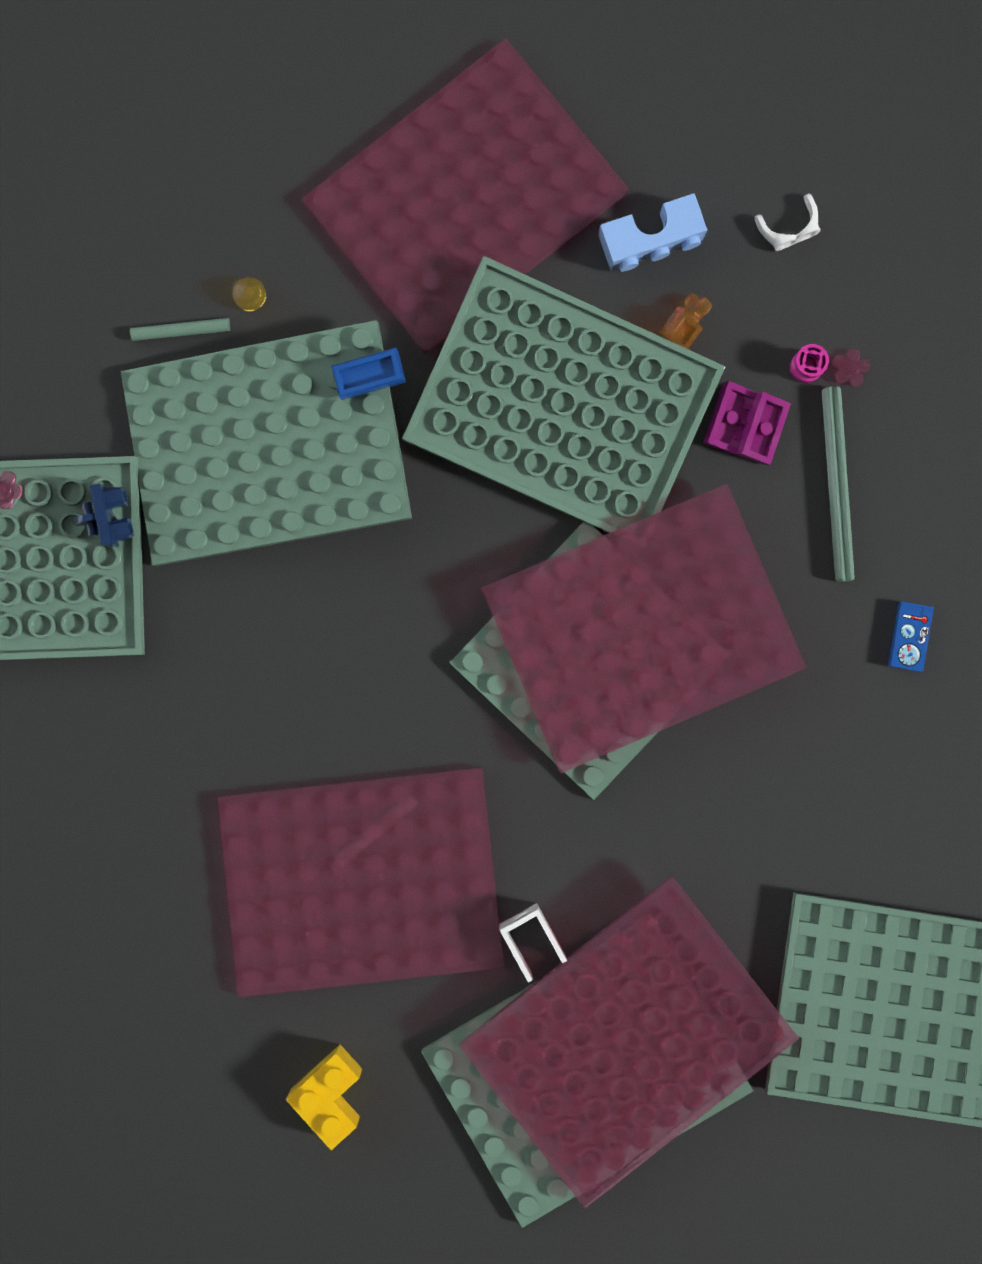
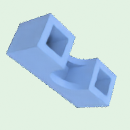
[598,193,707,272]

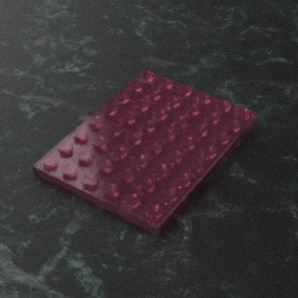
[302,38,629,354]
[481,484,807,773]
[218,767,504,997]
[459,875,799,1209]

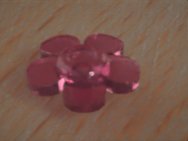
[832,349,870,387]
[0,471,23,510]

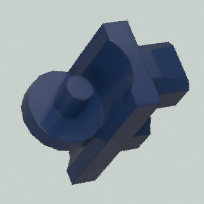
[74,484,134,548]

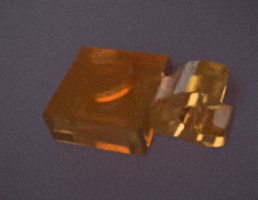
[659,292,712,349]

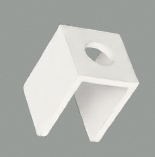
[499,903,567,982]

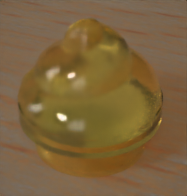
[233,277,266,311]

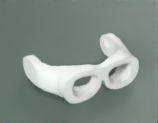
[755,193,820,251]

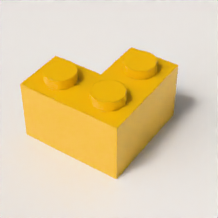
[286,1044,362,1150]

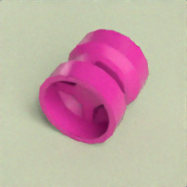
[790,344,829,383]

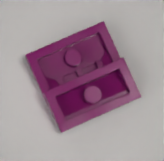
[703,381,791,466]

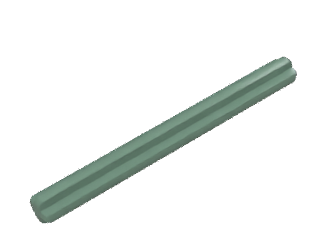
[822,386,855,582]

